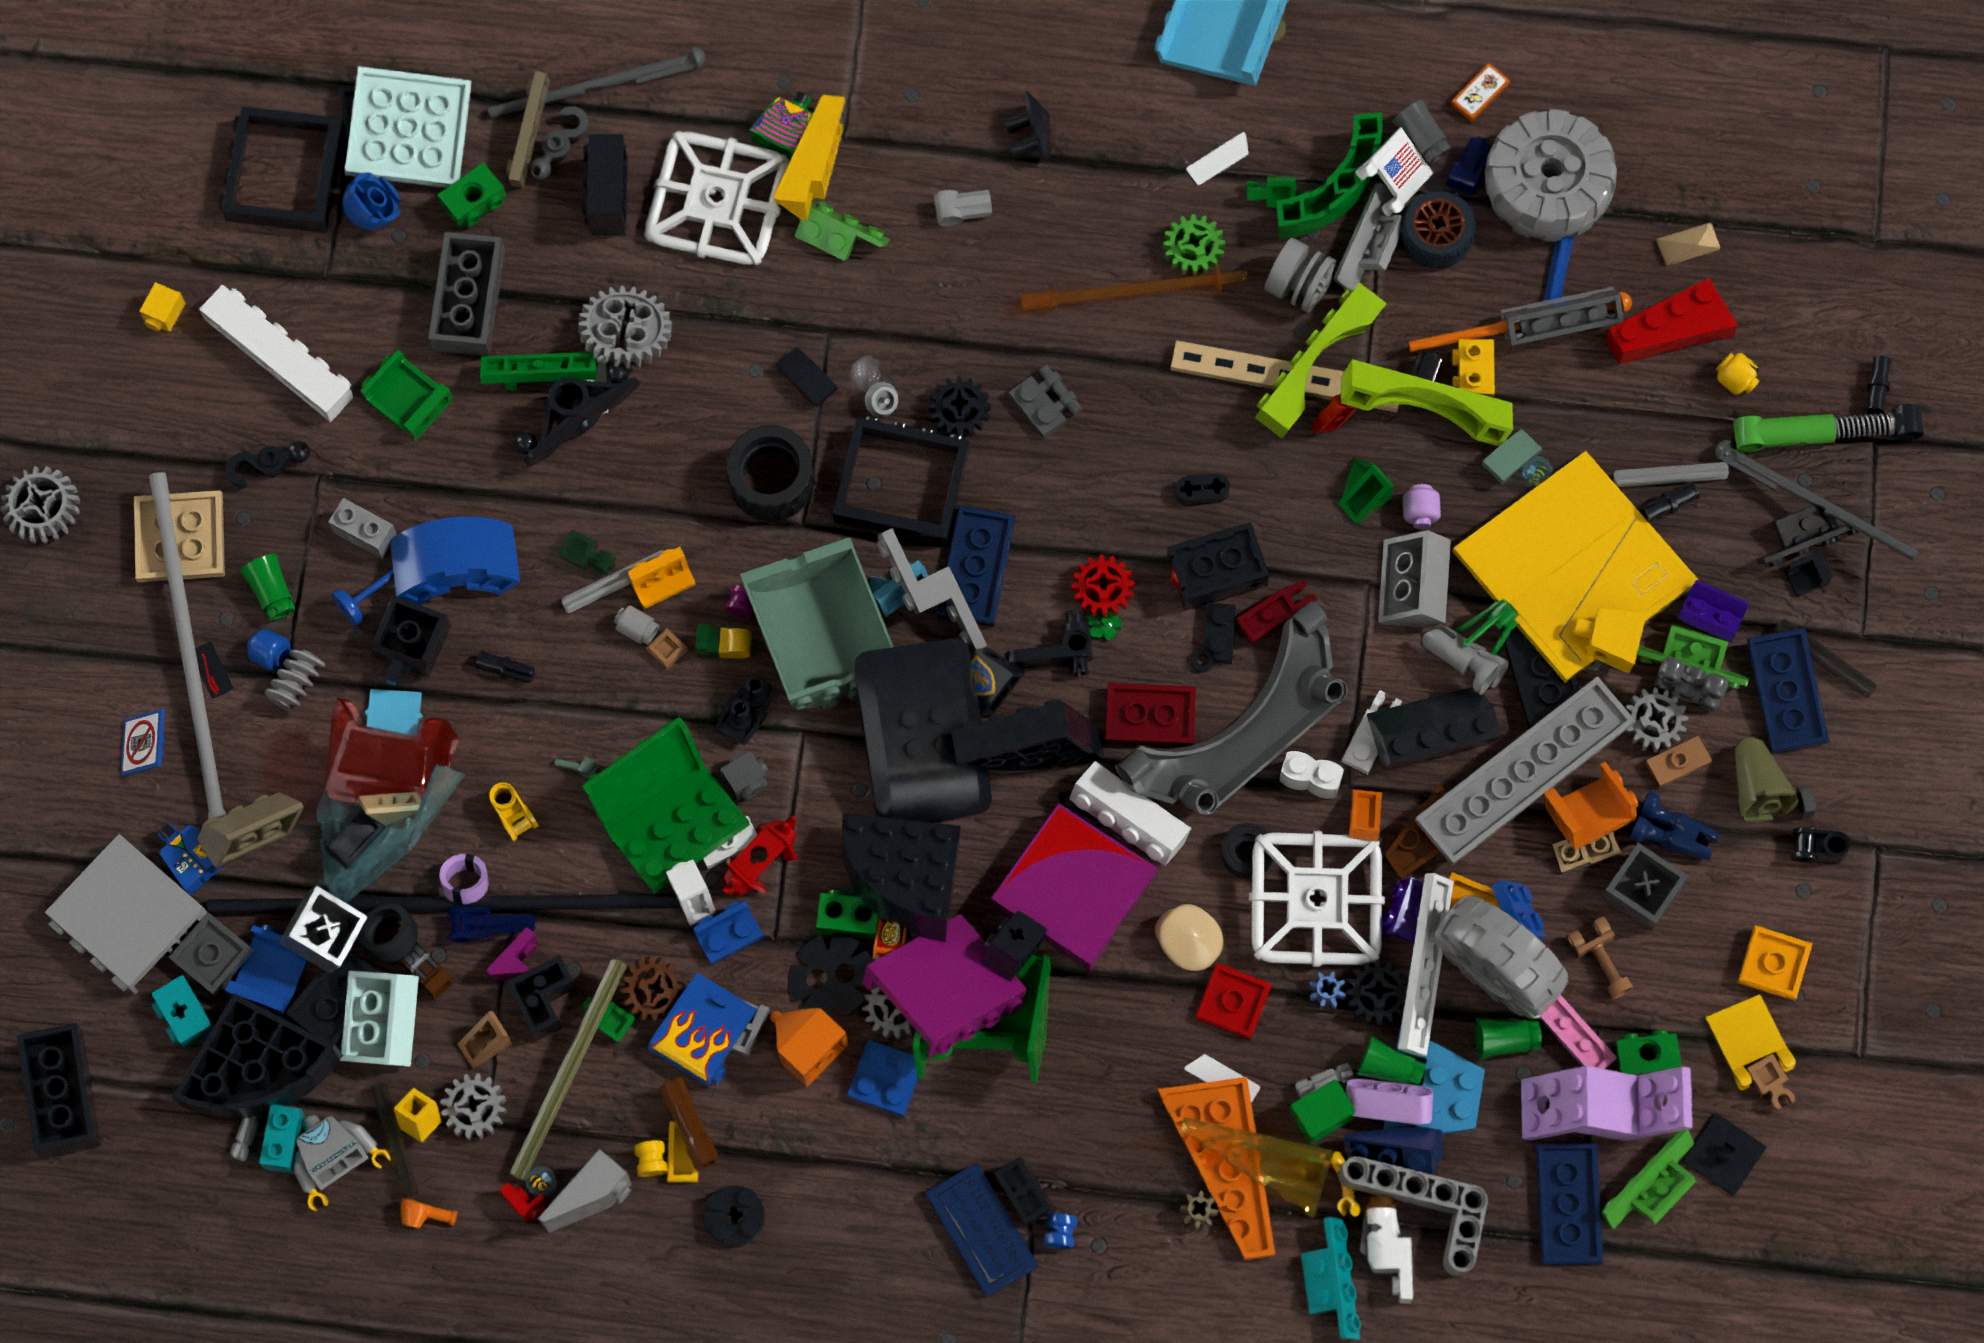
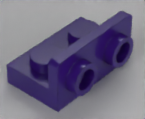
[1678,580,1749,643]
[1382,877,1424,945]

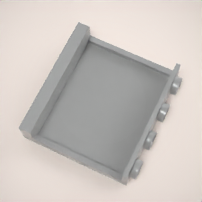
[45,834,207,994]

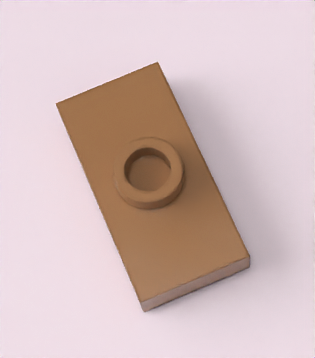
[1645,735,1712,788]

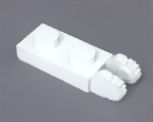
[1341,690,1402,775]

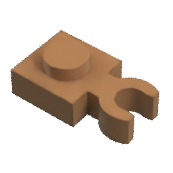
[1746,1054,1795,1112]

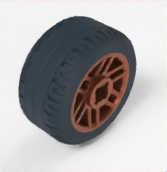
[1400,190,1476,269]

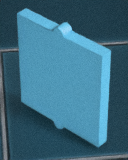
[365,689,423,740]

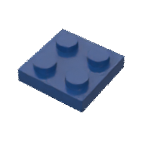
[1491,880,1545,940]
[847,1040,918,1117]

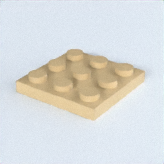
[134,490,225,582]

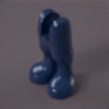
[1628,789,1720,861]

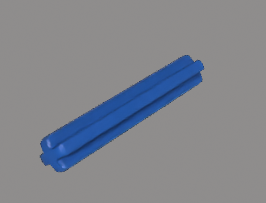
[1543,236,1574,301]

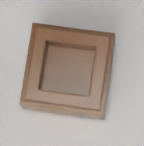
[646,628,688,670]

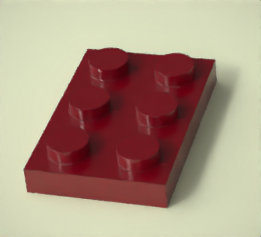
[1105,683,1196,746]

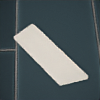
[1186,132,1249,185]
[1185,1054,1260,1103]

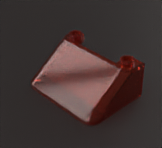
[324,698,459,816]

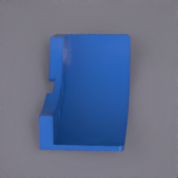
[390,517,520,605]

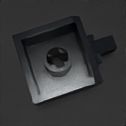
[371,595,451,688]

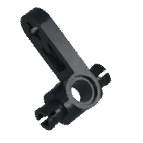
[1004,609,1093,677]

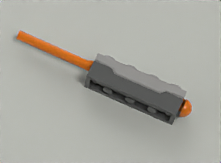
[1408,287,1632,353]

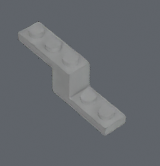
[877,528,987,652]

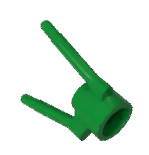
[1453,598,1519,655]

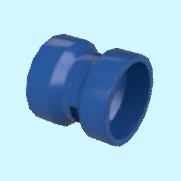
[1044,1213,1078,1250]

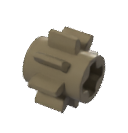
[1180,1191,1218,1231]

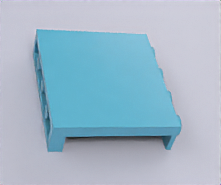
[1155,0,1288,86]

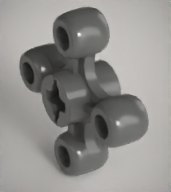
[1653,657,1728,711]

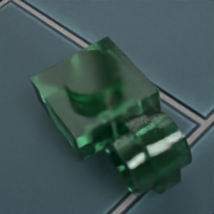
[558,530,616,574]

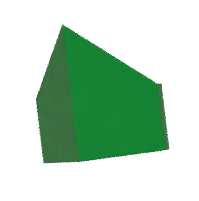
[1338,457,1394,524]

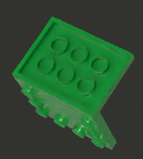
[582,717,750,894]

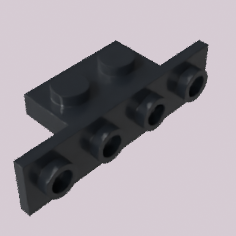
[1756,500,1872,567]

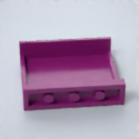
[863,914,1027,1059]

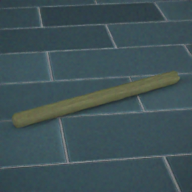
[510,959,627,1181]

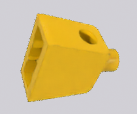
[1573,607,1647,673]

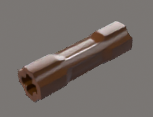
[659,1078,719,1171]

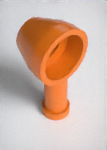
[400,1198,458,1228]

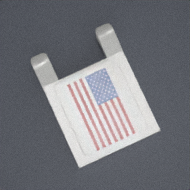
[1356,128,1433,217]

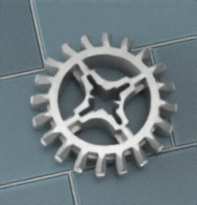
[1,466,80,544]

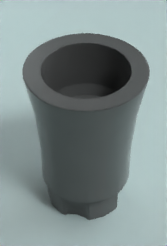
[1391,99,1452,165]

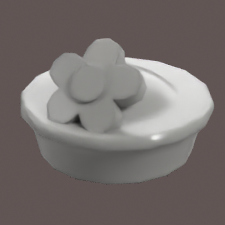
[865,382,898,418]

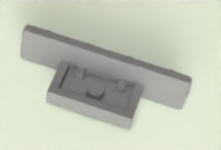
[1334,183,1402,290]

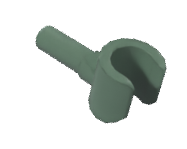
[555,757,598,778]

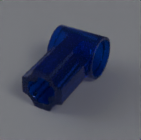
[1446,137,1492,196]

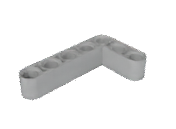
[1338,1157,1488,1276]

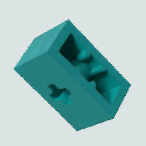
[151,975,214,1050]
[260,1105,306,1174]

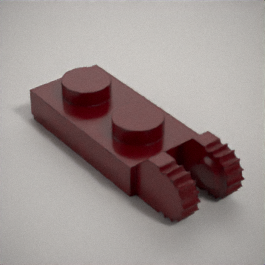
[1235,579,1318,645]

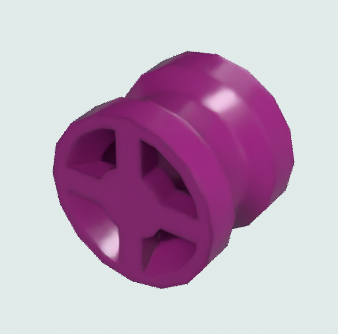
[725,585,754,618]

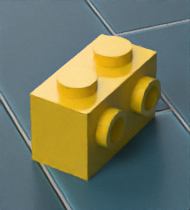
[1452,339,1495,398]

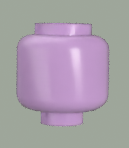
[1402,484,1441,529]

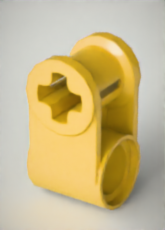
[489,783,539,842]

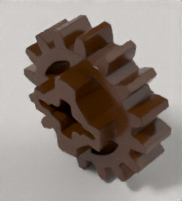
[618,956,684,1021]

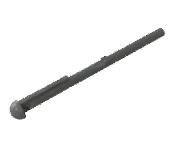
[488,47,705,118]
[1715,440,1919,561]

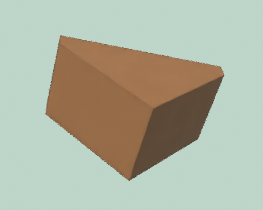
[457,1011,513,1069]

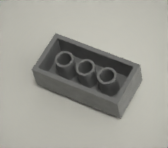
[428,232,505,356]

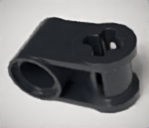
[1791,827,1851,864]

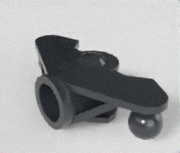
[514,364,639,466]

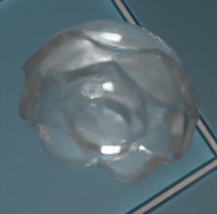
[851,356,881,392]

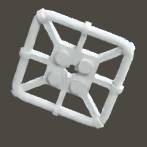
[644,131,790,266]
[1249,831,1385,967]

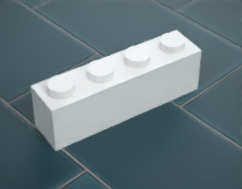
[1069,761,1191,866]

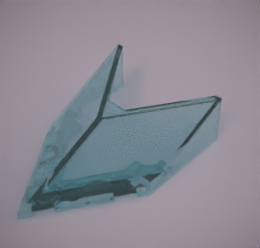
[316,729,466,903]

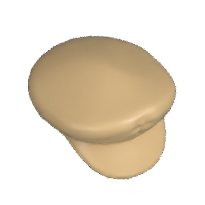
[1155,904,1223,971]

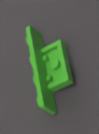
[795,201,890,261]
[1637,624,1749,689]
[1602,1129,1696,1229]

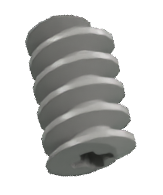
[264,648,325,714]

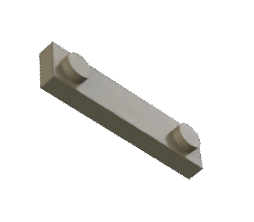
[506,71,550,188]

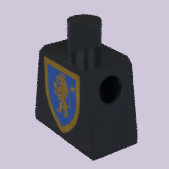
[970,648,1025,716]

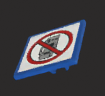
[121,709,165,777]

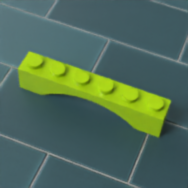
[1255,282,1387,439]
[1341,359,1513,446]

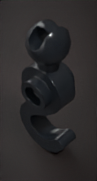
[226,441,310,489]

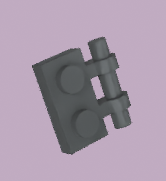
[1009,365,1083,439]

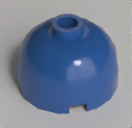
[342,172,401,231]

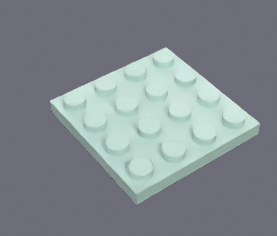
[345,66,471,188]

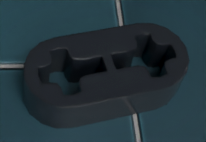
[1175,474,1230,506]

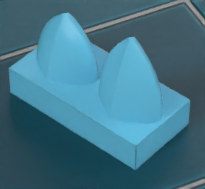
[869,561,928,617]

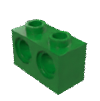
[816,890,879,941]

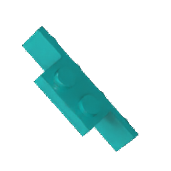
[1301,1217,1361,1341]

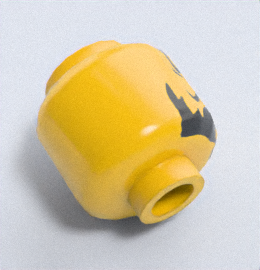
[1715,352,1759,395]

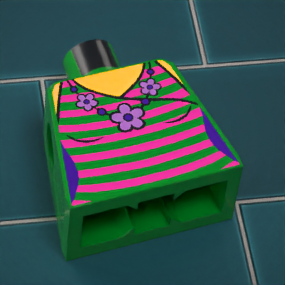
[750,91,813,160]

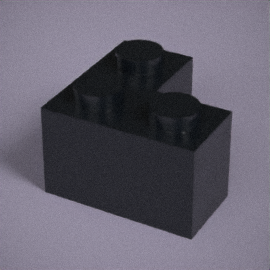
[506,955,576,1042]

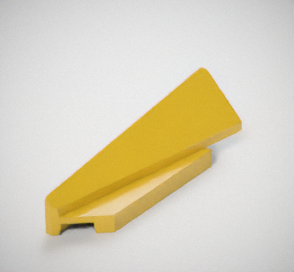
[773,95,845,220]

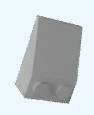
[538,1149,632,1233]

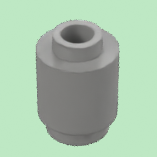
[614,605,659,645]

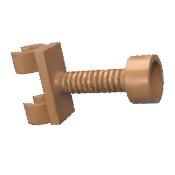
[1567,916,1634,999]

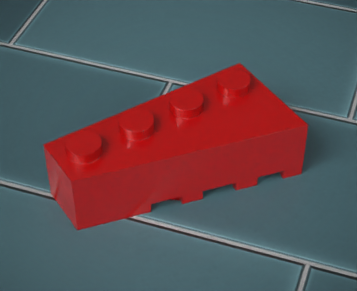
[1605,278,1738,365]

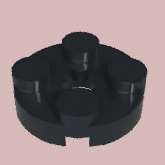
[704,1185,765,1247]

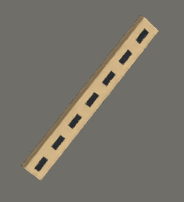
[1171,340,1399,412]

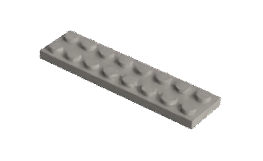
[1415,676,1636,866]

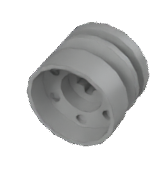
[1264,237,1336,313]

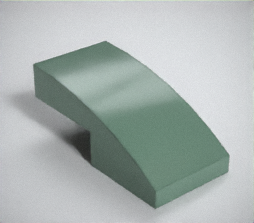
[1482,429,1542,484]

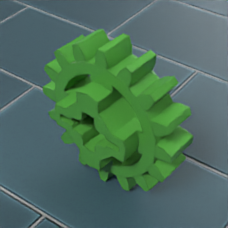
[1163,214,1225,276]

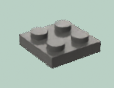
[169,912,254,996]

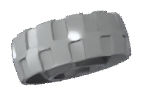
[1485,109,1617,242]
[1434,896,1568,1019]

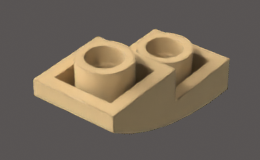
[1552,831,1622,873]

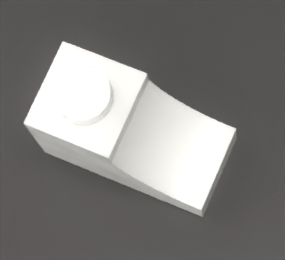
[666,859,717,926]

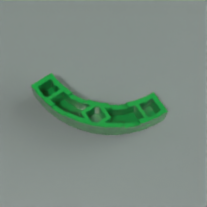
[1276,112,1382,240]

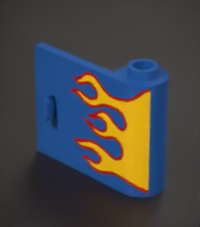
[648,972,757,1087]

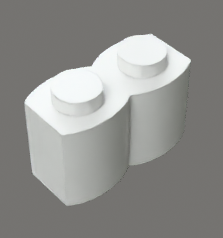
[1279,751,1344,799]

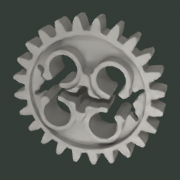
[578,286,672,368]

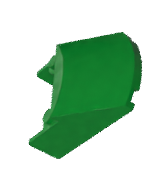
[913,955,1051,1084]

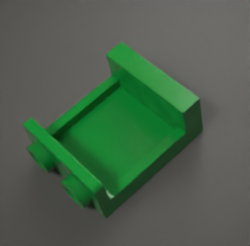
[360,350,453,442]

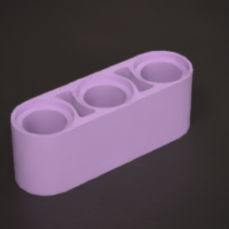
[1346,1079,1433,1124]

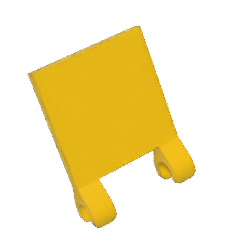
[1705,994,1795,1090]

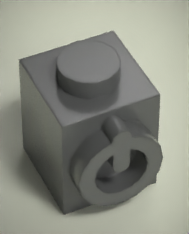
[720,751,769,801]

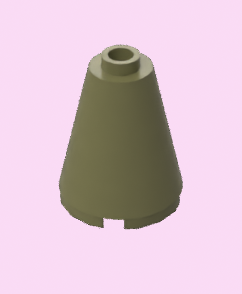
[1735,737,1799,823]

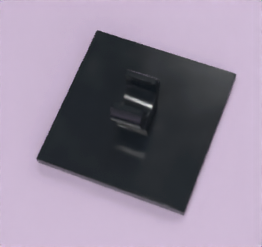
[1683,1113,1767,1196]

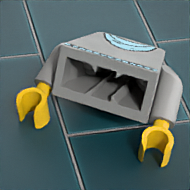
[294,1115,390,1211]

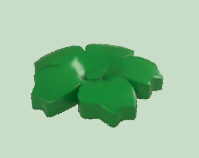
[1087,611,1123,641]

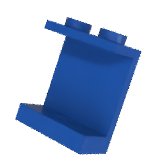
[225,924,308,1017]

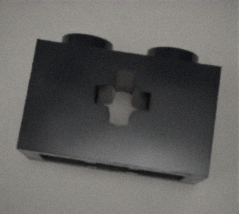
[981,910,1048,981]

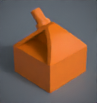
[770,1008,848,1088]

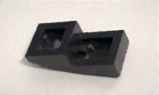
[776,347,838,407]

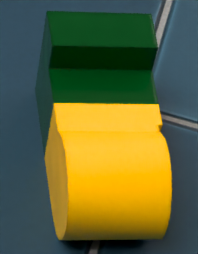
[695,624,752,659]

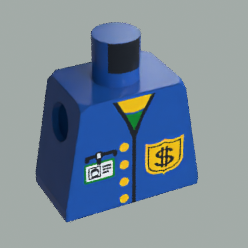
[158,823,226,896]

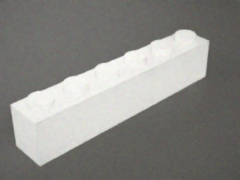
[199,284,354,422]

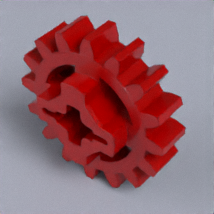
[1072,554,1135,618]

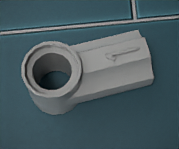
[934,190,992,227]

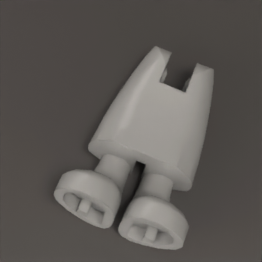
[1422,625,1508,695]

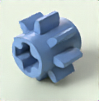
[1309,972,1346,1010]

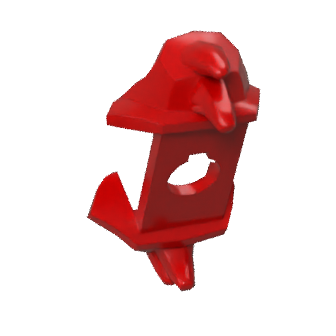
[722,816,797,896]

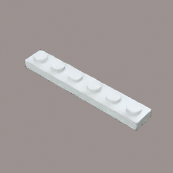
[1398,873,1454,1056]

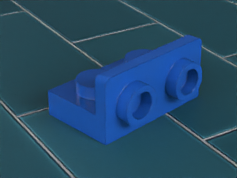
[693,901,764,966]

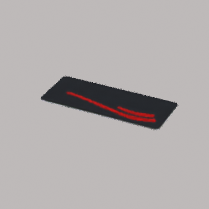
[195,642,234,699]

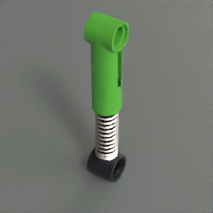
[1733,404,1924,453]

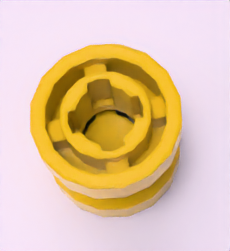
[634,1141,668,1177]

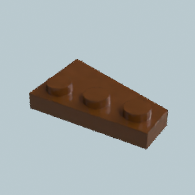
[1384,782,1447,881]

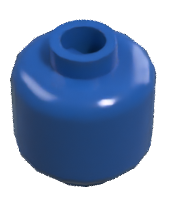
[247,629,291,672]

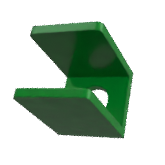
[1289,1079,1356,1146]

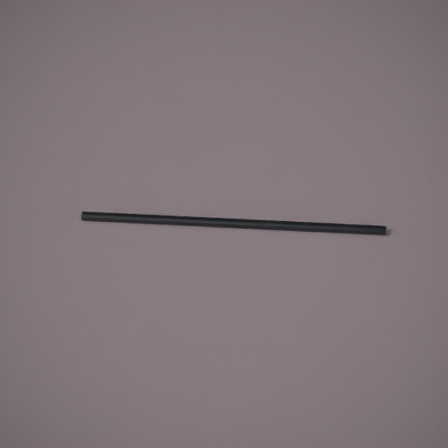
[207,894,681,914]

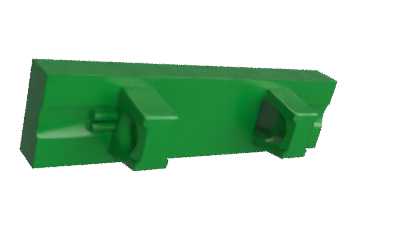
[480,352,597,391]

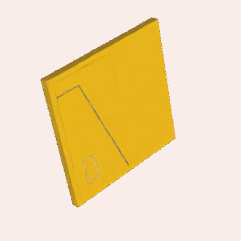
[1452,451,1699,683]

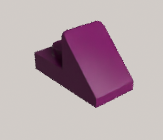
[486,927,538,981]

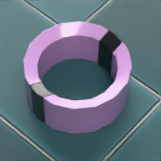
[439,854,489,904]

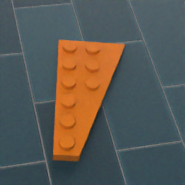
[1157,1077,1275,1261]

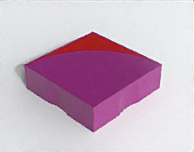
[991,803,1157,972]

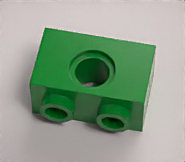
[438,162,507,230]
[1613,1030,1682,1076]

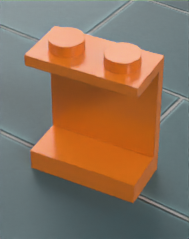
[1544,762,1638,850]

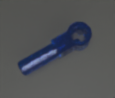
[448,907,536,943]

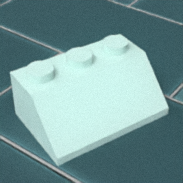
[341,971,419,1066]

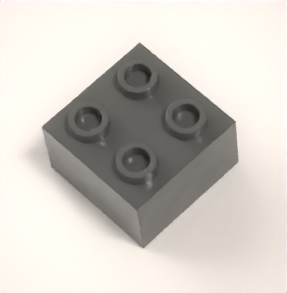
[1602,843,1688,932]
[279,886,368,973]

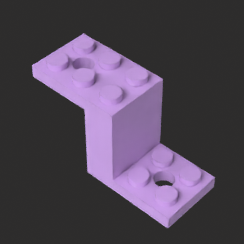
[1521,1066,1692,1141]

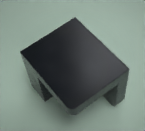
[1785,550,1833,597]

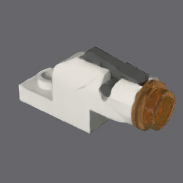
[1359,1196,1413,1304]

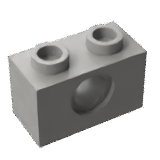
[328,498,397,560]

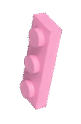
[1539,995,1617,1069]

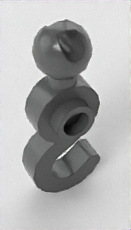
[530,107,589,180]

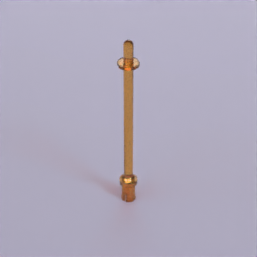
[1021,266,1248,311]

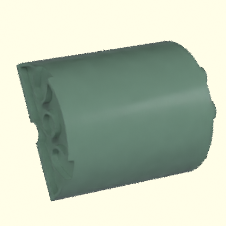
[740,537,894,710]

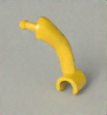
[1319,1151,1361,1216]

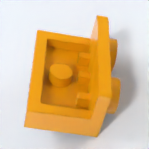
[627,547,696,609]

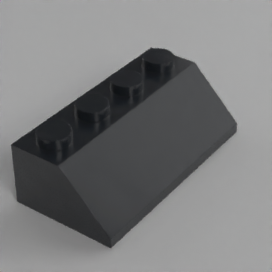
[1367,687,1502,771]

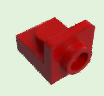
[499,1182,548,1223]

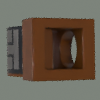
[399,942,455,1001]

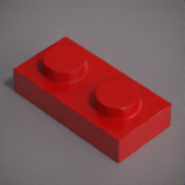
[1311,394,1358,435]

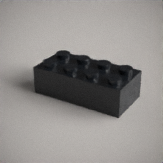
[16,1023,101,1158]

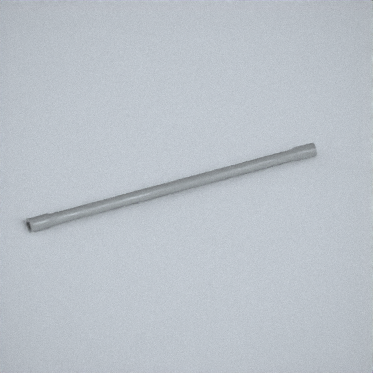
[149,472,226,819]

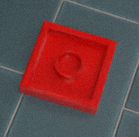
[1195,962,1272,1040]

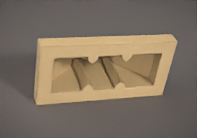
[1656,223,1720,266]
[358,792,424,826]

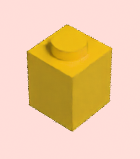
[139,282,186,333]
[394,1088,442,1143]

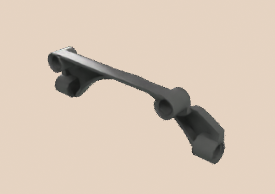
[1115,601,1348,815]

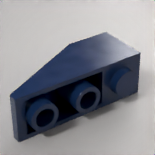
[1344,1126,1444,1175]

